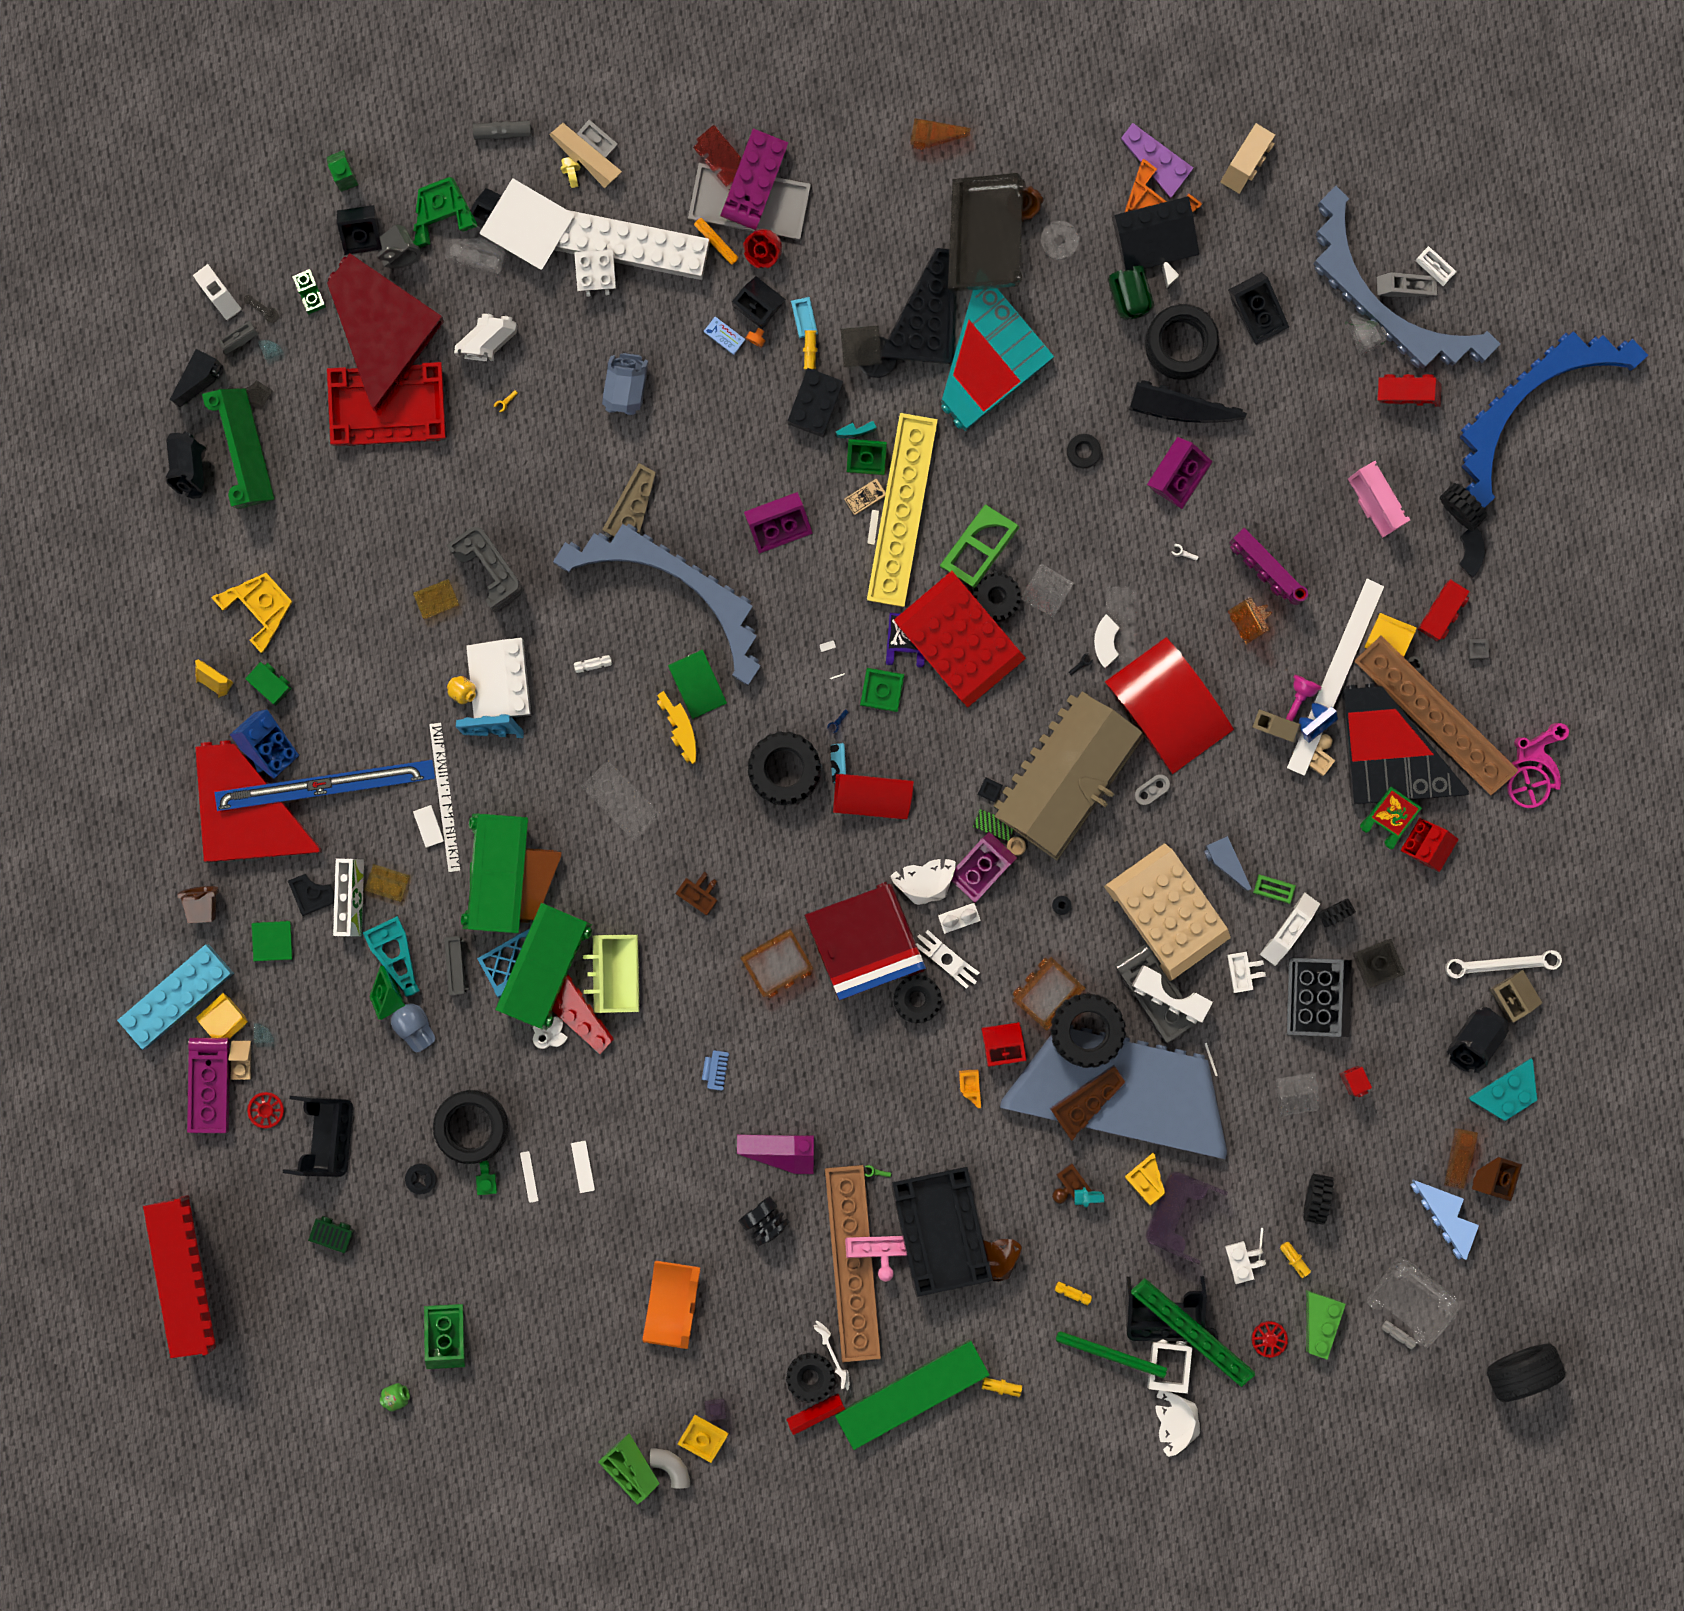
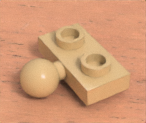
[1292,734,1335,776]

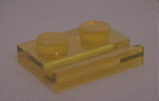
[413,579,459,619]
[364,864,410,902]

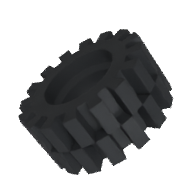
[1318,898,1356,927]

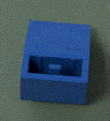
[230,710,299,779]

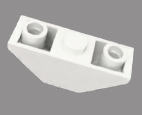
[193,264,242,321]

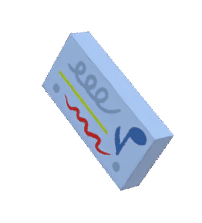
[704,317,745,355]

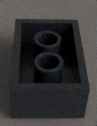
[787,368,843,437]

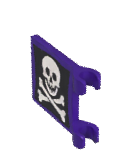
[886,613,925,667]

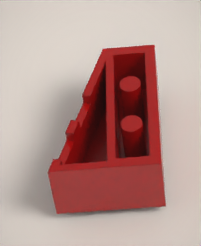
[1377,374,1442,407]

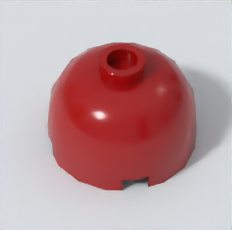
[743,229,782,268]

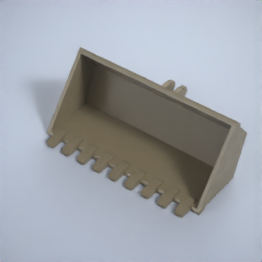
[993,691,1145,861]

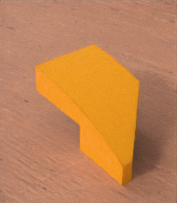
[959,1070,981,1108]

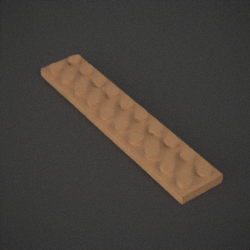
[1354,635,1518,795]
[825,1165,881,1362]

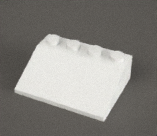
[467,638,531,718]

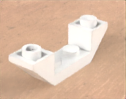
[1259,893,1320,966]

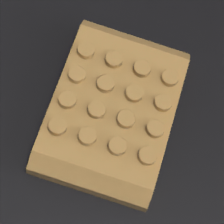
[1104,843,1231,981]

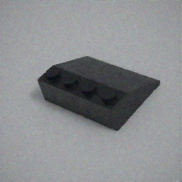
[1112,196,1200,271]
[1287,958,1352,1037]

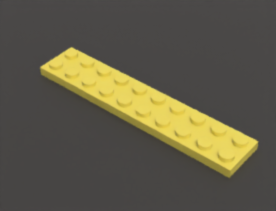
[867,413,938,607]

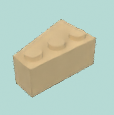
[1221,123,1275,194]

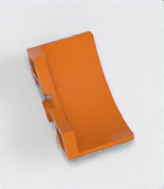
[642,1261,700,1349]

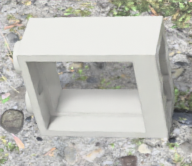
[1147,1340,1192,1393]

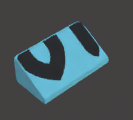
[830,743,846,783]

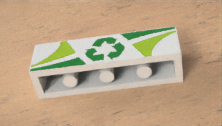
[333,859,364,936]

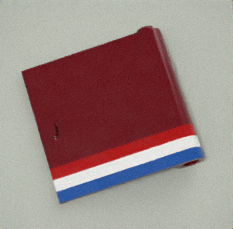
[804,882,926,1001]

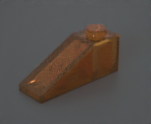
[910,118,971,150]
[1444,1128,1478,1189]

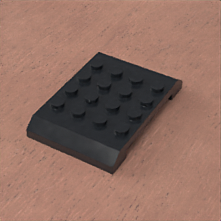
[892,1167,993,1297]

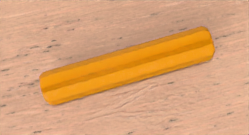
[694,218,738,265]

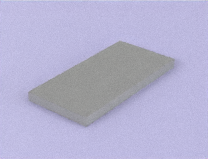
[688,163,811,240]

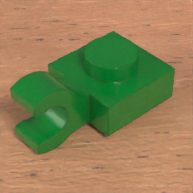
[476,1161,497,1195]

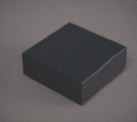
[977,777,1003,803]

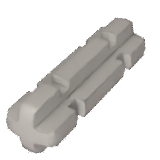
[1381,1321,1417,1349]

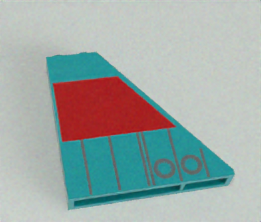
[941,269,1054,431]

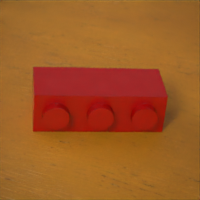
[1417,579,1470,641]

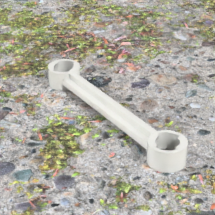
[1445,950,1562,978]

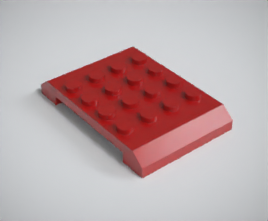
[327,362,446,446]
[894,571,1026,708]

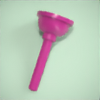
[1286,674,1322,721]

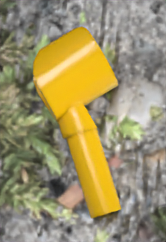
[494,390,518,412]

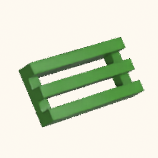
[1253,874,1296,904]

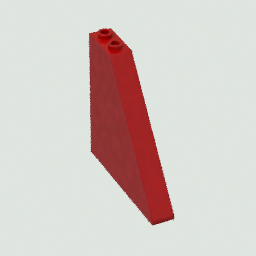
[195,740,322,862]

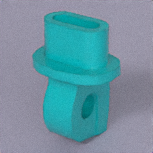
[1074,1187,1104,1207]

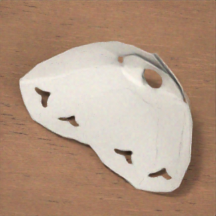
[890,859,956,905]
[1156,1390,1200,1457]

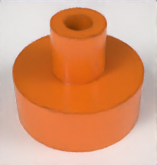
[746,328,765,348]

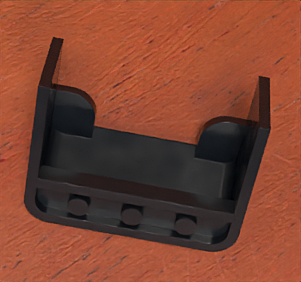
[283,1095,353,1177]
[1125,1276,1207,1341]

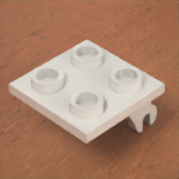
[574,250,616,297]

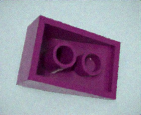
[951,832,1017,903]

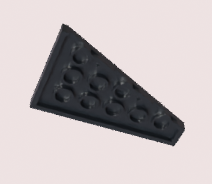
[880,248,955,364]

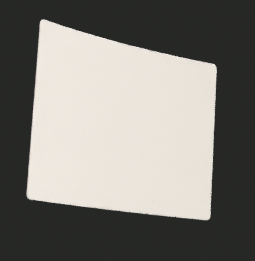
[520,1141,595,1203]

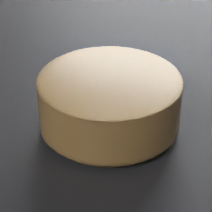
[1007,837,1026,856]

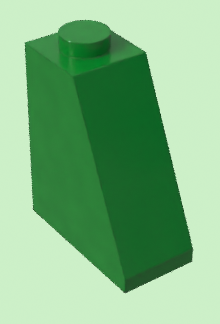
[327,150,358,192]

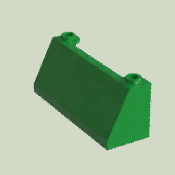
[202,388,275,509]
[461,814,528,933]
[495,903,592,1031]

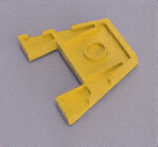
[211,573,293,653]

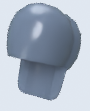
[391,1004,435,1052]

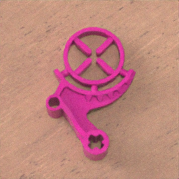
[1507,723,1569,808]

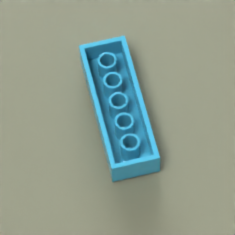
[117,944,234,1050]

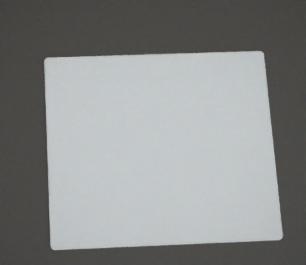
[480,179,574,270]

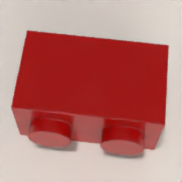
[1340,1066,1372,1098]

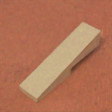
[549,123,622,188]

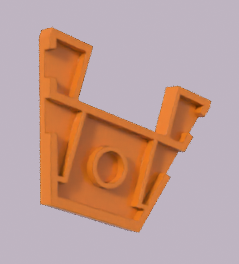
[1124,159,1202,212]

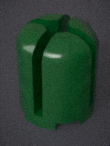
[1108,266,1154,320]

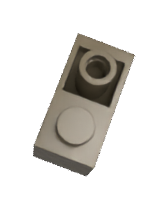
[1253,709,1301,743]

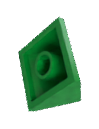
[846,439,887,475]
[369,966,405,1020]

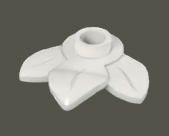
[533,1017,567,1049]

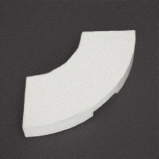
[1094,614,1120,668]

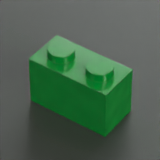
[245,662,291,706]

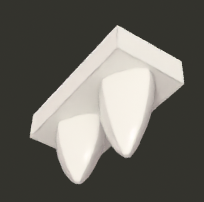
[938,903,981,934]

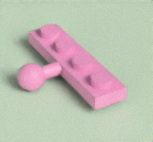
[845,1236,906,1282]

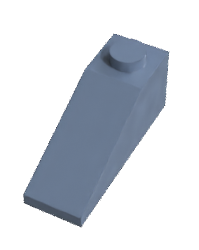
[1204,836,1251,891]

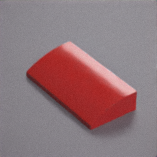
[833,774,914,819]

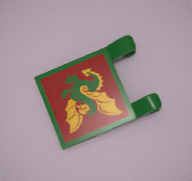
[1360,787,1422,849]

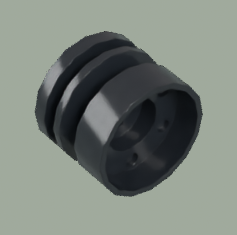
[738,1196,790,1247]

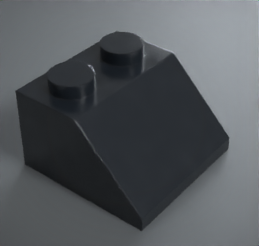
[337,205,382,255]

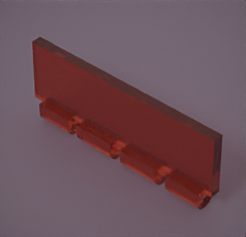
[693,125,746,199]

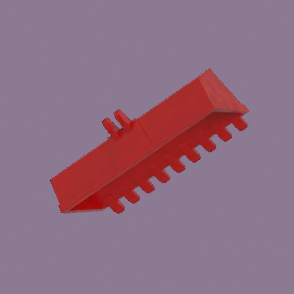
[143,1195,216,1358]

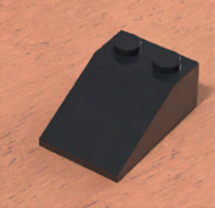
[1228,272,1289,345]
[170,349,223,407]

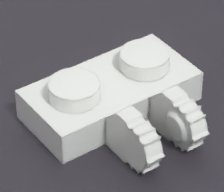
[1227,952,1266,993]
[1225,1241,1266,1284]

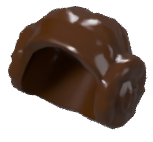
[1007,186,1044,224]

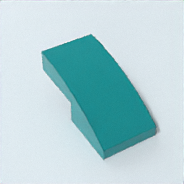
[836,421,877,438]

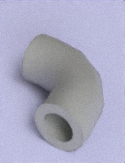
[650,1448,690,1489]

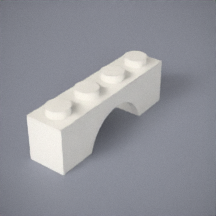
[1132,965,1213,1024]

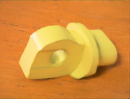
[561,157,581,188]

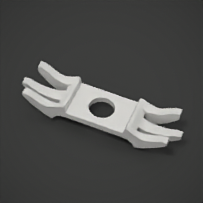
[916,930,980,989]
[814,1321,849,1390]

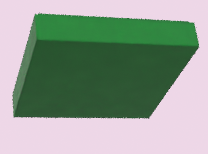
[860,668,904,712]
[252,921,293,961]

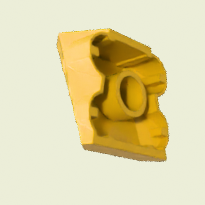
[1364,613,1416,657]
[195,659,234,698]
[196,993,248,1039]

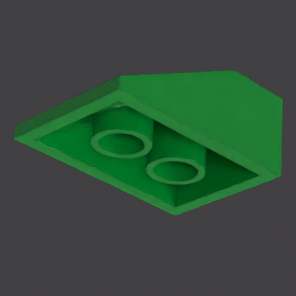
[424,1304,465,1369]

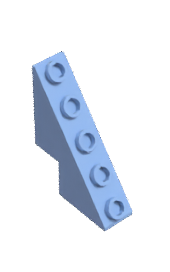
[1410,1180,1479,1260]

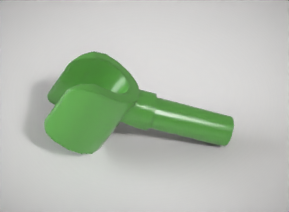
[864,1165,891,1177]

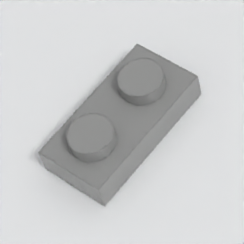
[577,120,618,159]

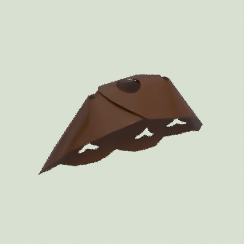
[983,1239,1022,1282]

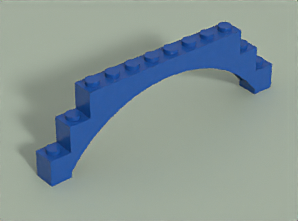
[1459,331,1648,508]

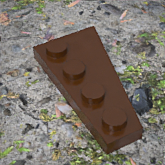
[1050,1065,1125,1141]

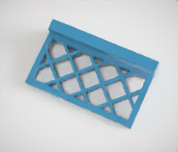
[477,929,530,999]

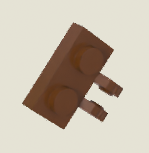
[675,872,718,916]

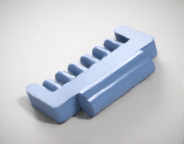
[702,1050,729,1091]

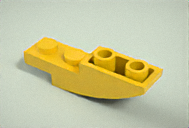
[657,691,697,765]

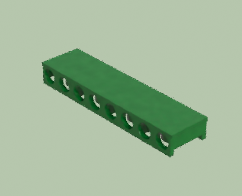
[835,1340,990,1450]

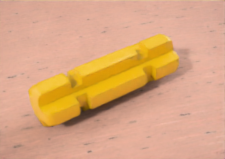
[1055,1282,1092,1305]

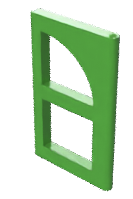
[940,505,1020,589]

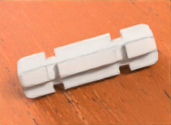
[574,655,612,673]

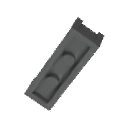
[444,936,469,995]

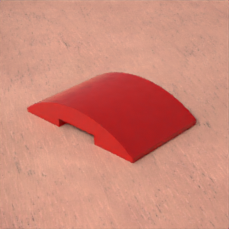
[1105,637,1234,774]

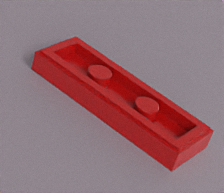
[786,1394,845,1435]

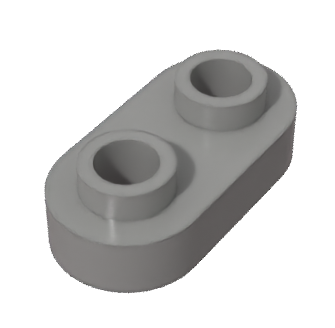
[1134,775,1170,805]

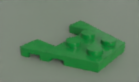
[413,177,477,248]

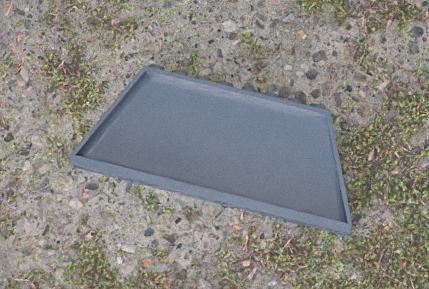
[1000,1025,1227,1159]

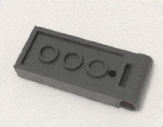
[1114,943,1199,1043]

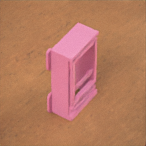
[1348,461,1410,538]

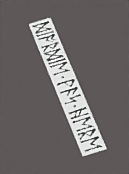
[429,723,460,872]

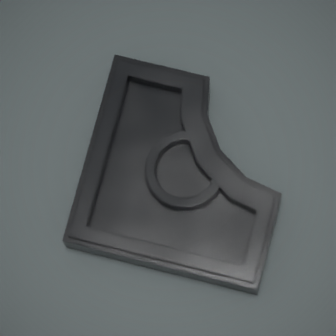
[288,874,335,916]

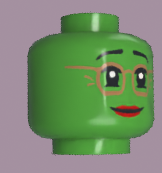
[380,1383,410,1412]

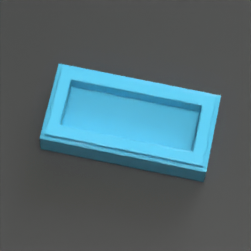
[791,297,818,339]

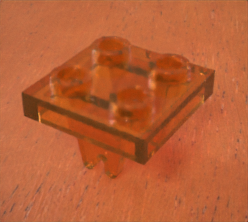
[1228,597,1272,644]

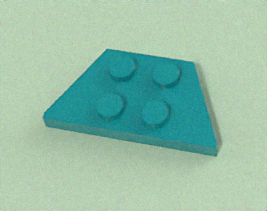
[1468,1058,1537,1121]

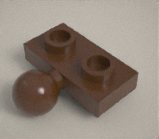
[1052,1163,1092,1206]

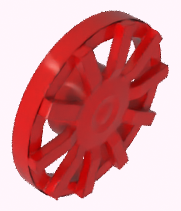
[247,1092,284,1128]

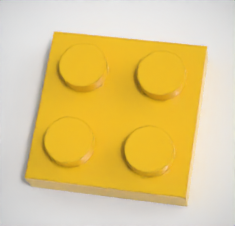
[678,1415,729,1463]

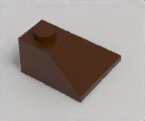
[1472,1157,1522,1201]

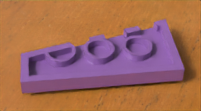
[1121,123,1193,199]

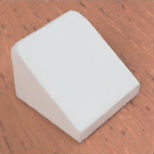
[1162,262,1179,288]

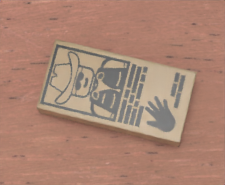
[844,479,886,516]

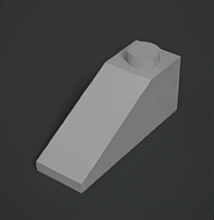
[1377,272,1437,297]

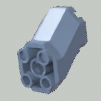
[602,353,648,415]

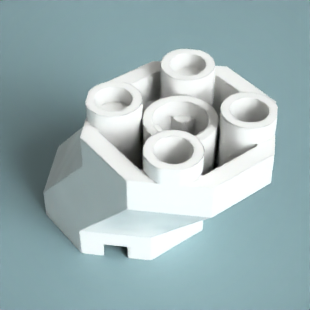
[454,314,517,361]

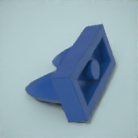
[1299,703,1338,743]

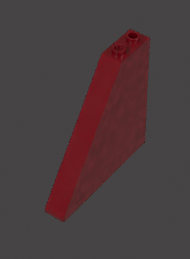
[327,253,444,412]

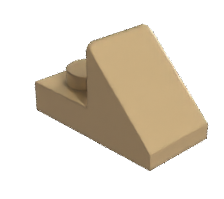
[228,1041,251,1080]

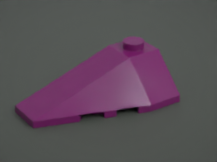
[737,1135,814,1174]

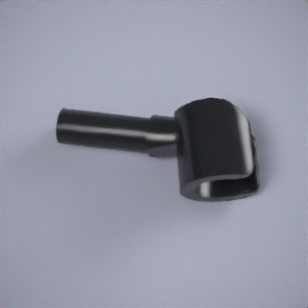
[1069,653,1093,676]

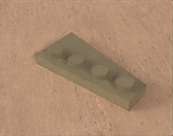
[602,463,656,537]

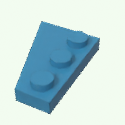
[456,714,524,738]

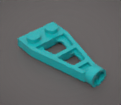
[363,916,420,997]

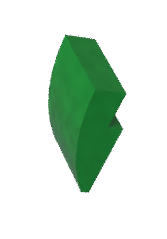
[668,649,727,719]

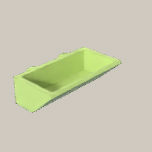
[583,935,639,1013]

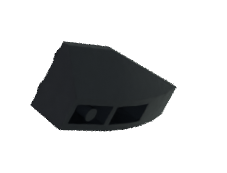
[1129,380,1247,423]

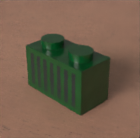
[308,1216,355,1253]

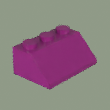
[1147,437,1213,509]
[744,492,813,553]

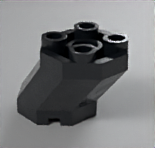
[166,432,207,499]
[1447,1007,1509,1073]

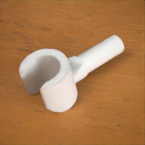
[1172,544,1198,561]

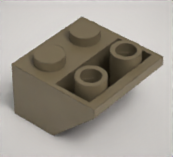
[1489,970,1542,1022]

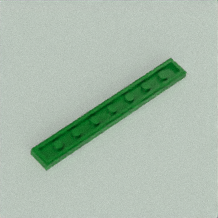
[1131,1278,1255,1387]

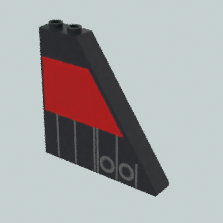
[1341,683,1469,805]

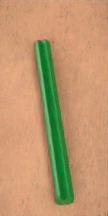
[1056,1331,1167,1378]

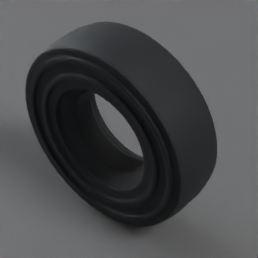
[1067,434,1101,468]

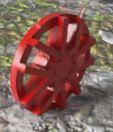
[1251,1321,1288,1358]

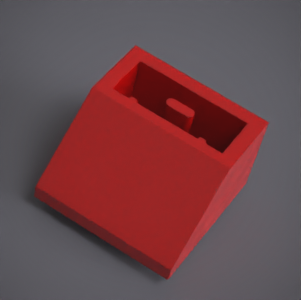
[1400,818,1459,872]
[981,1022,1026,1067]

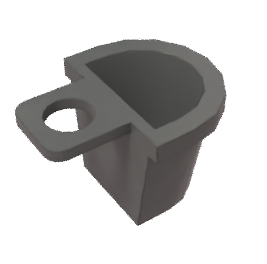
[377,224,422,269]

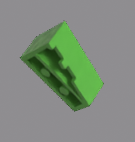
[1306,1290,1346,1360]
[598,1433,660,1505]

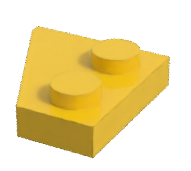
[1125,1153,1165,1207]

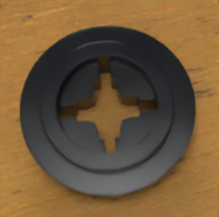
[405,1163,436,1195]

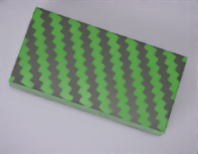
[973,809,1013,841]

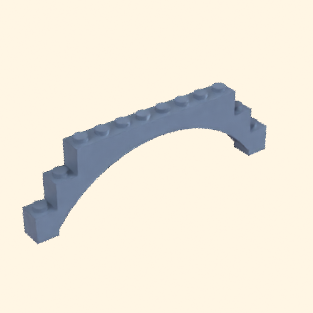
[1314,186,1500,369]
[553,524,761,685]

